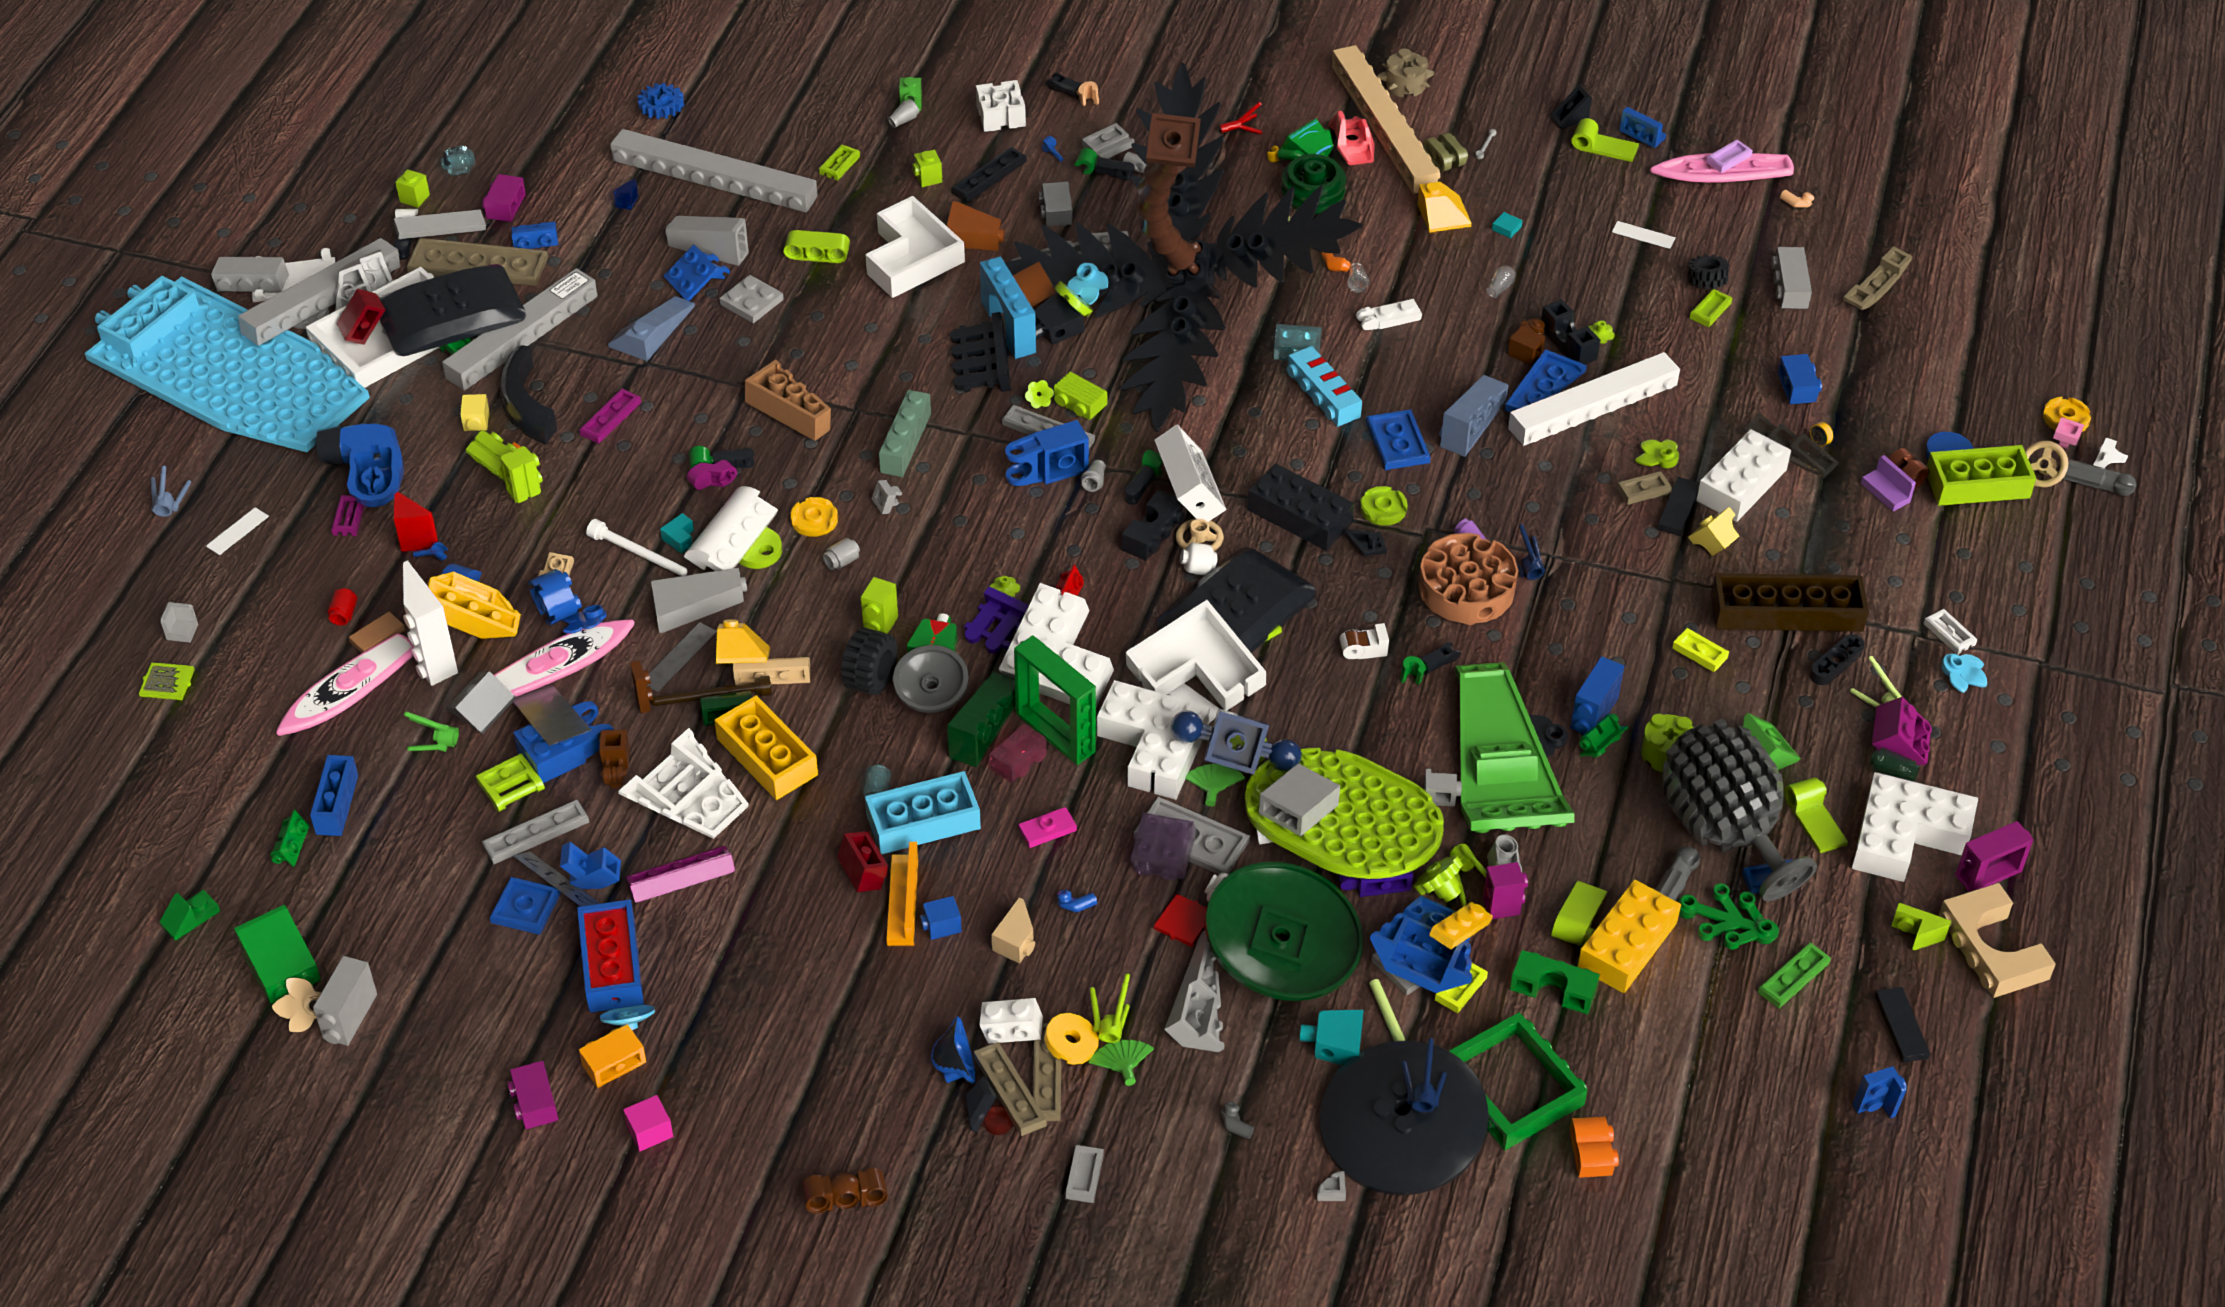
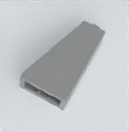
[665,216,749,266]
[651,568,747,633]

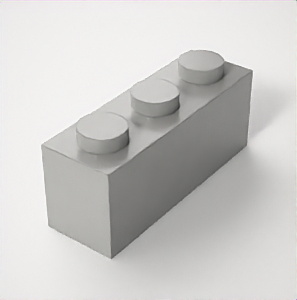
[1771,247,1812,309]
[211,257,289,292]

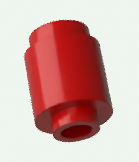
[328,588,358,626]

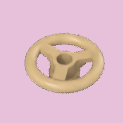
[2025,441,2068,488]
[1176,518,1224,551]

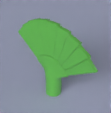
[1185,763,1245,806]
[1089,1039,1154,1086]

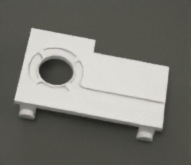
[252,248,335,302]

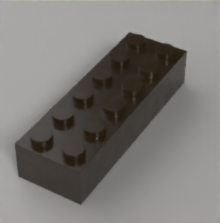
[1711,573,1869,632]

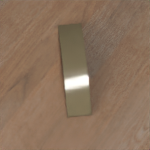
[1843,246,1912,310]

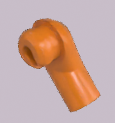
[1321,252,1351,272]

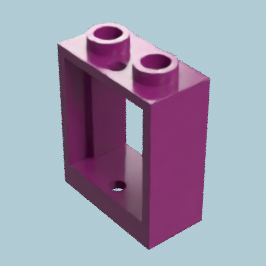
[1955,821,2034,892]

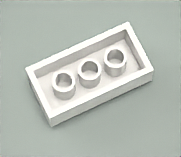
[1696,429,1791,522]

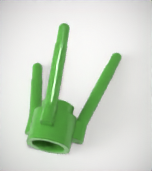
[404,712,459,752]

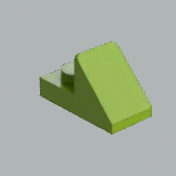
[1892,903,1951,950]

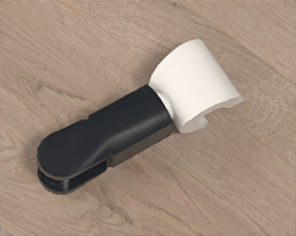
[394,209,418,260]

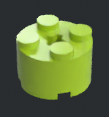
[1641,714,1693,772]

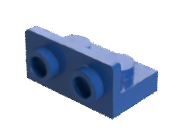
[1619,107,1666,148]
[511,222,558,249]
[1852,1066,1907,1118]

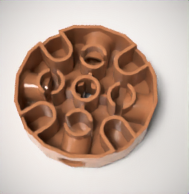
[1418,533,1518,625]

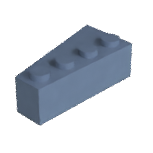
[1439,375,1508,457]

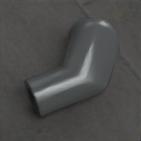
[1221,1102,1254,1139]

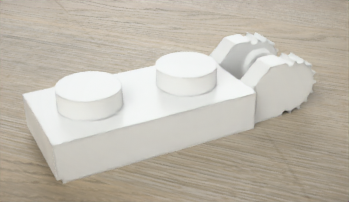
[1356,299,1422,331]

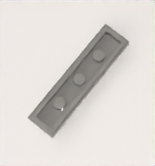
[393,210,486,239]
[1002,405,1095,448]
[482,800,589,864]

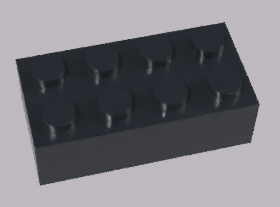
[1247,463,1355,551]

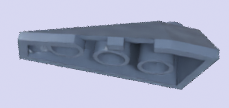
[608,296,695,361]

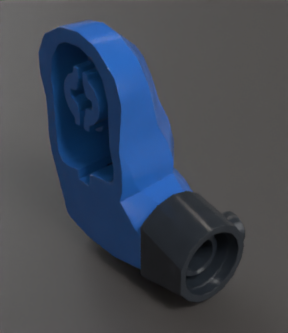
[316,424,404,507]

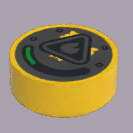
[1810,422,1833,447]

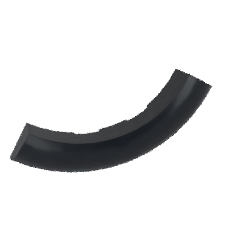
[500,345,557,445]

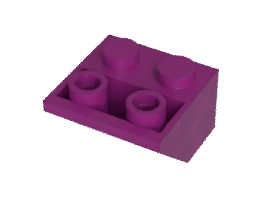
[1872,697,1932,766]

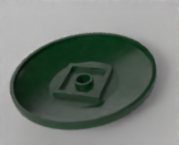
[1205,862,1363,1001]

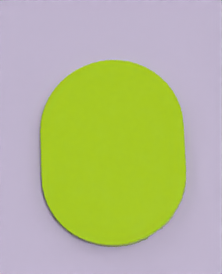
[1245,748,1444,879]

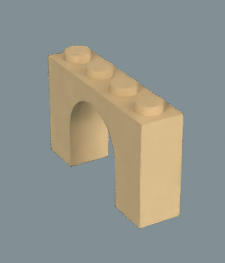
[1939,883,2056,998]

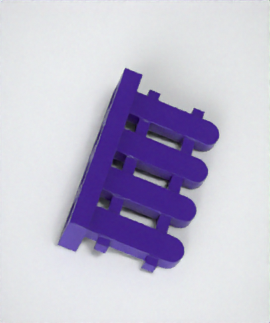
[964,586,1029,654]

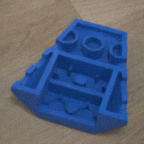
[1370,896,1472,993]

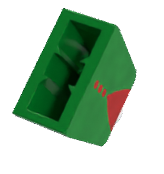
[907,614,957,653]

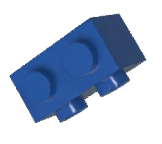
[1777,354,1822,404]

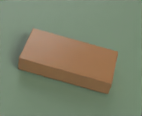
[349,612,405,653]

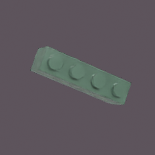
[879,390,931,477]

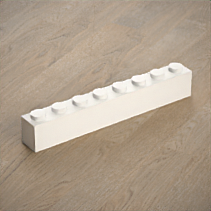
[1508,352,1680,446]

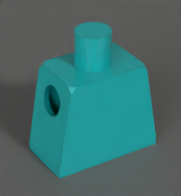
[1300,1010,1364,1065]

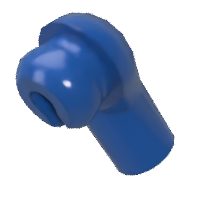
[1057,890,1097,912]

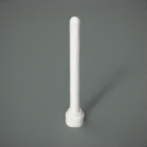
[586,519,687,576]

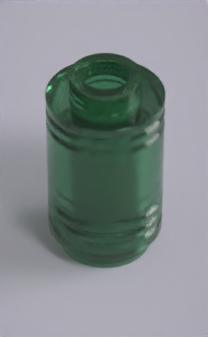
[1870,747,1921,782]

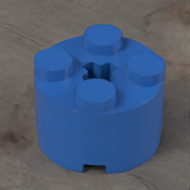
[528,569,582,626]

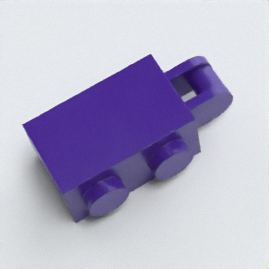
[1338,871,1413,897]

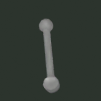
[1475,129,1497,159]

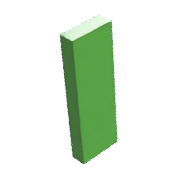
[1758,942,1831,1008]

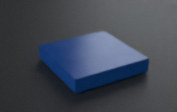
[490,877,561,935]

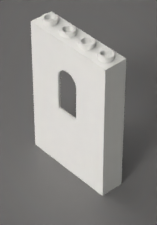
[306,267,439,388]

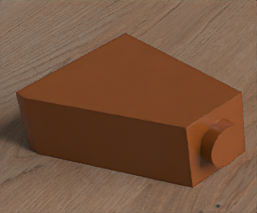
[947,201,1005,251]

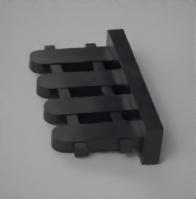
[950,312,1011,392]

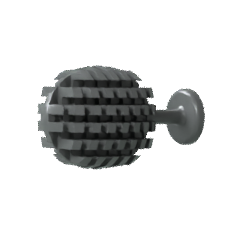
[1662,719,1818,902]

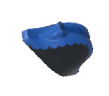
[931,1016,976,1084]

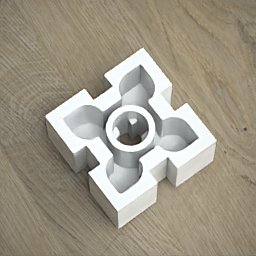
[976,80,1026,132]

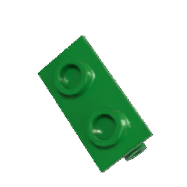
[1579,713,1629,758]
[270,810,309,867]

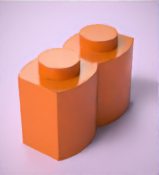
[1570,1117,1619,1178]

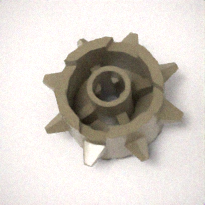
[1377,48,1435,97]

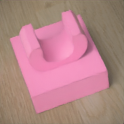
[2053,417,2084,449]

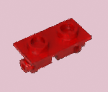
[1055,565,1084,596]

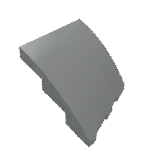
[335,249,393,311]

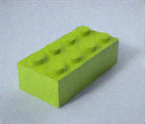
[1927,445,2036,506]

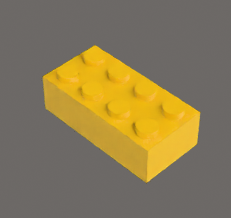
[715,695,818,800]
[1578,879,1681,993]

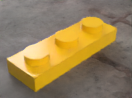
[1429,902,1493,949]

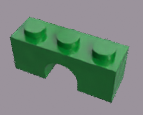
[1510,950,1600,1015]

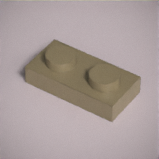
[1617,471,1671,505]

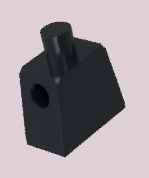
[1034,292,1085,344]

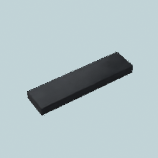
[951,147,1027,203]

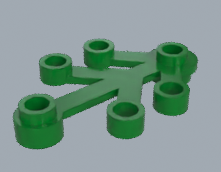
[1678,883,1779,950]

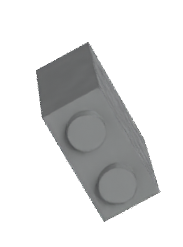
[1259,763,1340,836]
[313,956,377,1046]

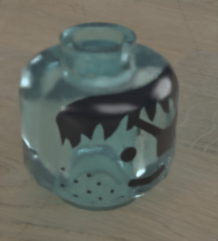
[441,145,475,176]

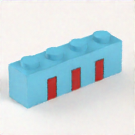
[1287,346,1362,427]

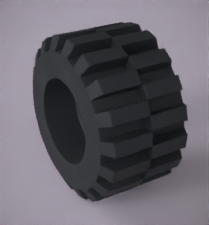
[841,627,898,695]

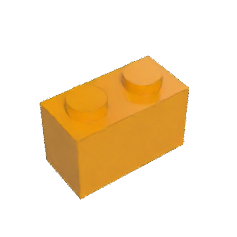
[579,1024,646,1088]

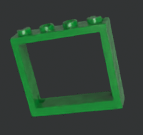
[1014,635,1096,765]
[1449,1012,1587,1151]

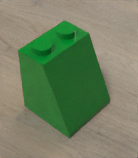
[234,904,321,1004]

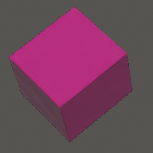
[623,1095,673,1151]

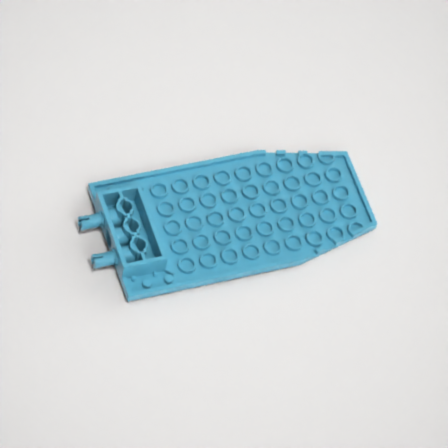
[85,276,370,452]

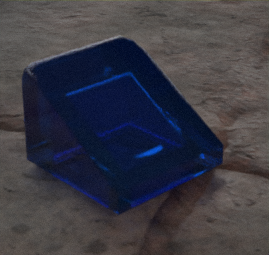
[614,179,639,210]

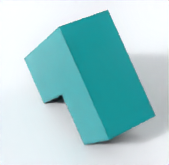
[660,513,694,554]

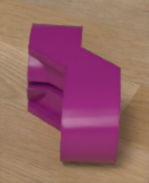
[687,460,737,490]

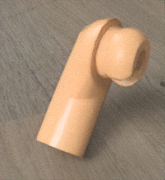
[1780,190,1814,208]

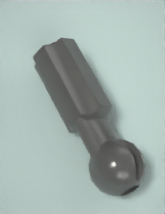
[2063,459,2137,496]
[1655,846,1700,901]

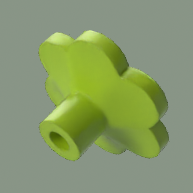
[1588,321,1614,344]
[1025,380,1054,409]
[990,576,1020,598]

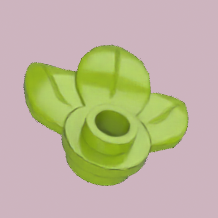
[1635,439,1679,468]

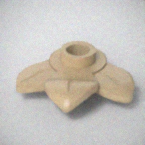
[272,978,321,1032]

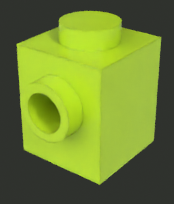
[912,150,942,187]
[396,169,430,208]

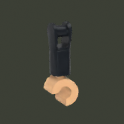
[1046,72,1099,106]

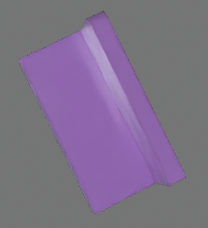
[1861,455,1916,511]

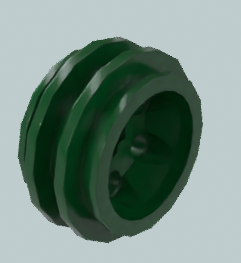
[1281,154,1347,214]

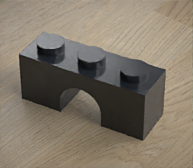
[1541,299,1600,364]
[1121,490,1185,561]

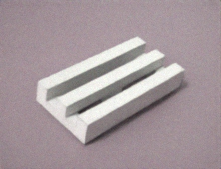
[1924,609,1977,655]

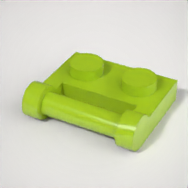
[476,753,545,812]

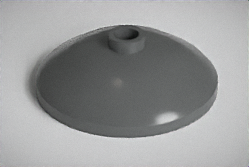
[893,645,969,713]

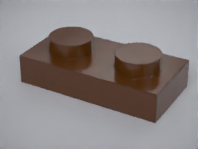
[630,660,653,714]

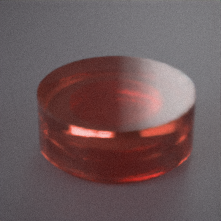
[984,1106,1012,1135]

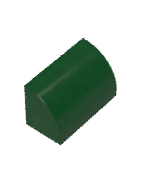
[700,691,752,726]

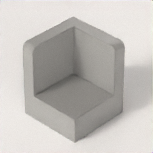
[161,602,199,643]

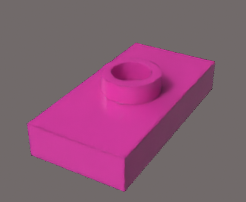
[1019,807,1077,848]

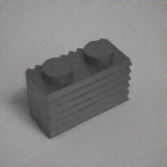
[1038,182,1072,227]

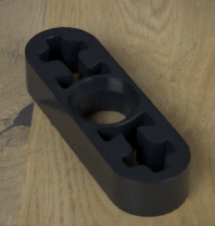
[1810,634,1865,685]

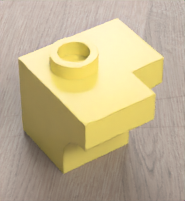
[1688,507,1739,556]

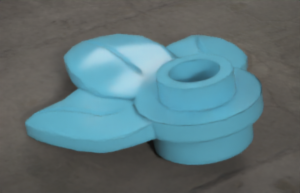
[1068,263,1108,305]
[1941,653,1987,693]

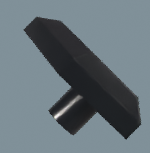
[1345,529,1387,557]
[966,1077,997,1133]

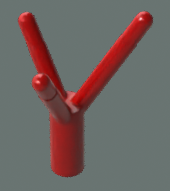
[1220,102,1262,134]

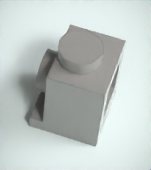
[1424,769,1462,806]

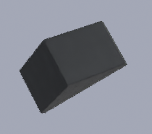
[1550,84,1592,129]

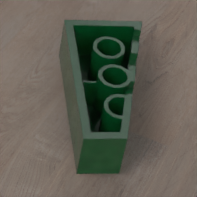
[947,672,1016,768]

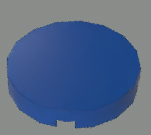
[1926,432,1973,459]

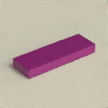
[579,389,641,444]

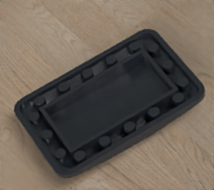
[379,264,526,356]
[1157,547,1316,653]

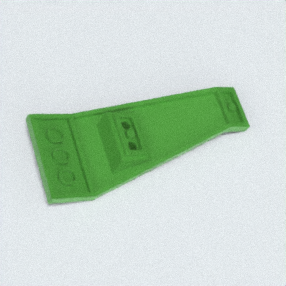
[1455,662,1574,833]

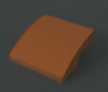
[1013,262,1057,310]

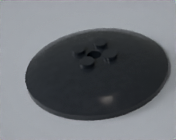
[1320,1041,1489,1195]

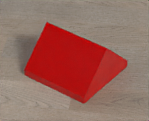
[394,492,438,552]

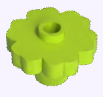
[1413,854,1463,902]

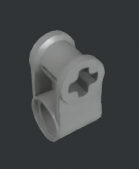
[1487,835,1522,872]

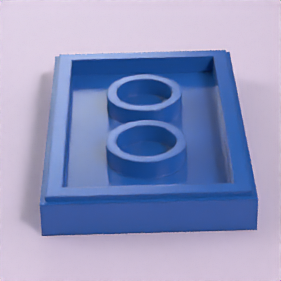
[1366,409,1431,470]

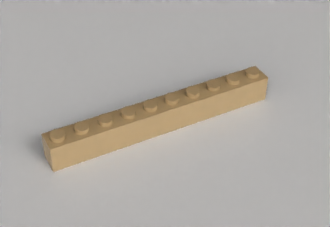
[1332,45,1440,194]

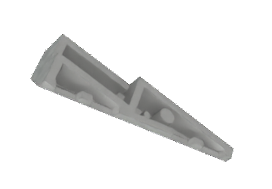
[1164,931,1224,1052]

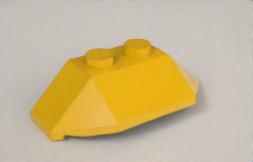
[427,572,521,639]

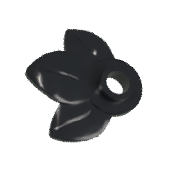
[1529,715,1568,758]

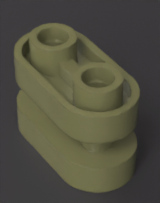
[1423,132,1468,172]

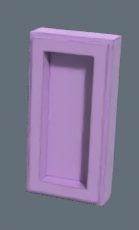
[1706,140,1753,173]

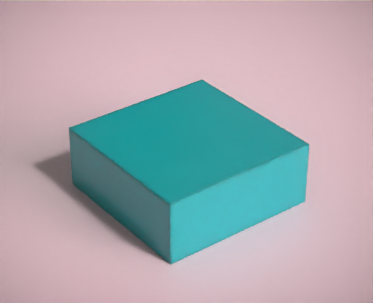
[1492,212,1523,239]

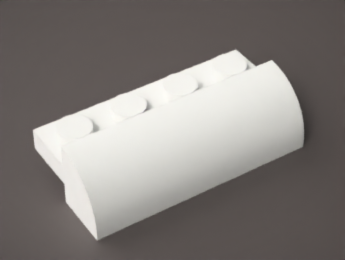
[684,486,778,571]

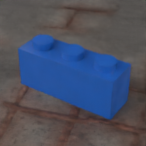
[310,755,358,836]

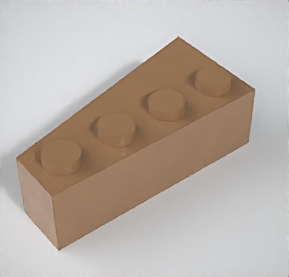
[745,360,831,441]

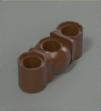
[802,1168,888,1214]

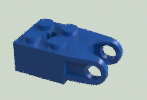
[1005,420,1089,486]
[513,701,614,783]

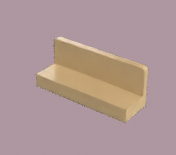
[733,657,810,685]

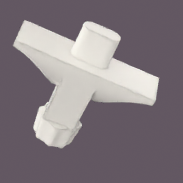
[2094,438,2128,469]

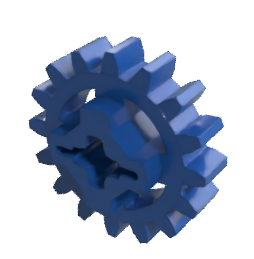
[638,83,684,119]

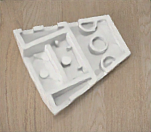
[618,728,749,839]

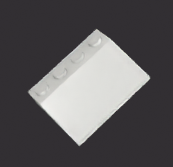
[403,561,458,686]

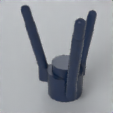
[1516,524,1545,580]
[1401,1038,1447,1112]

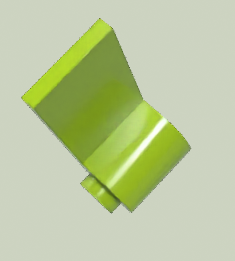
[1572,118,1639,162]
[1784,777,1848,854]
[1551,881,1607,947]

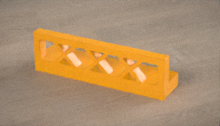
[887,842,918,946]

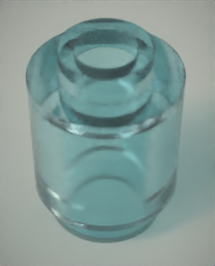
[863,765,891,796]

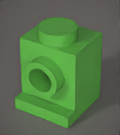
[899,77,922,111]

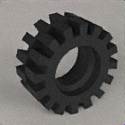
[1688,254,1729,289]

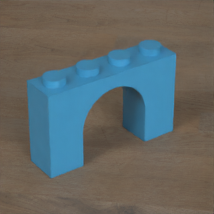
[980,256,1036,359]

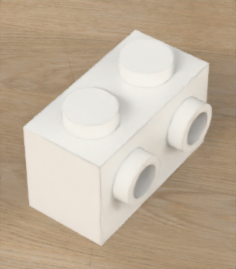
[980,998,1043,1044]

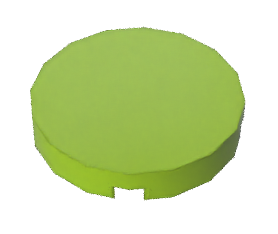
[1055,281,1093,317]
[1360,486,1408,526]

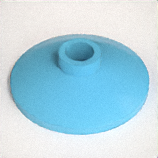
[600,1005,655,1030]

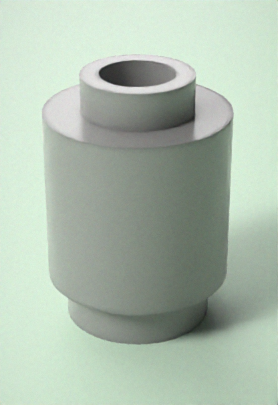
[823,538,860,570]

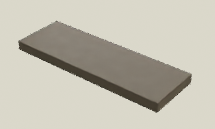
[407,238,548,286]

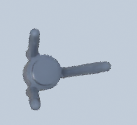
[150,466,191,517]

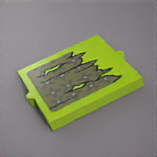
[139,662,195,700]

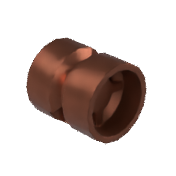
[1888,448,1930,491]

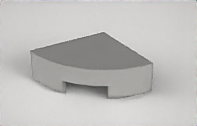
[1317,1171,1346,1201]

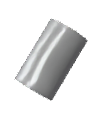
[1123,152,1146,174]

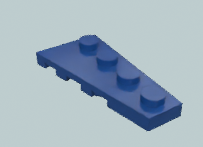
[1505,349,1587,412]

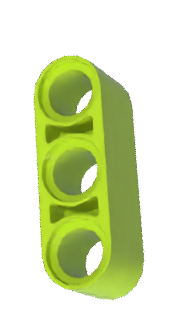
[784,230,850,263]

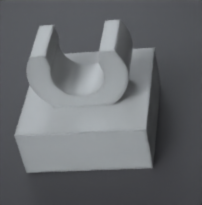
[872,480,902,514]

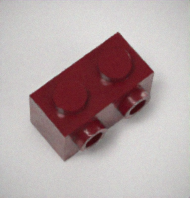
[336,289,385,345]
[837,831,888,892]

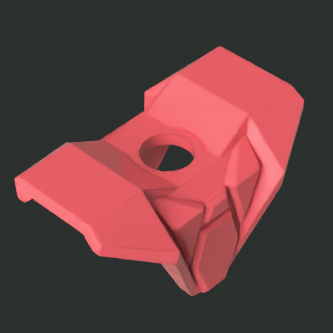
[1328,111,1374,165]

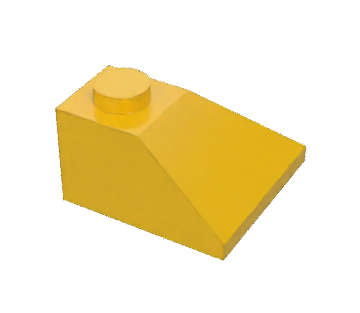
[1417,182,1472,232]
[716,620,770,663]

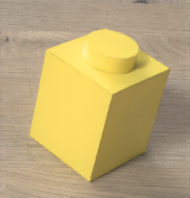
[461,394,489,431]

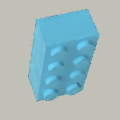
[865,771,981,854]

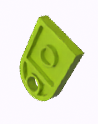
[739,527,782,569]

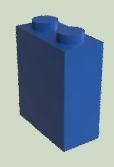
[1570,656,1624,734]

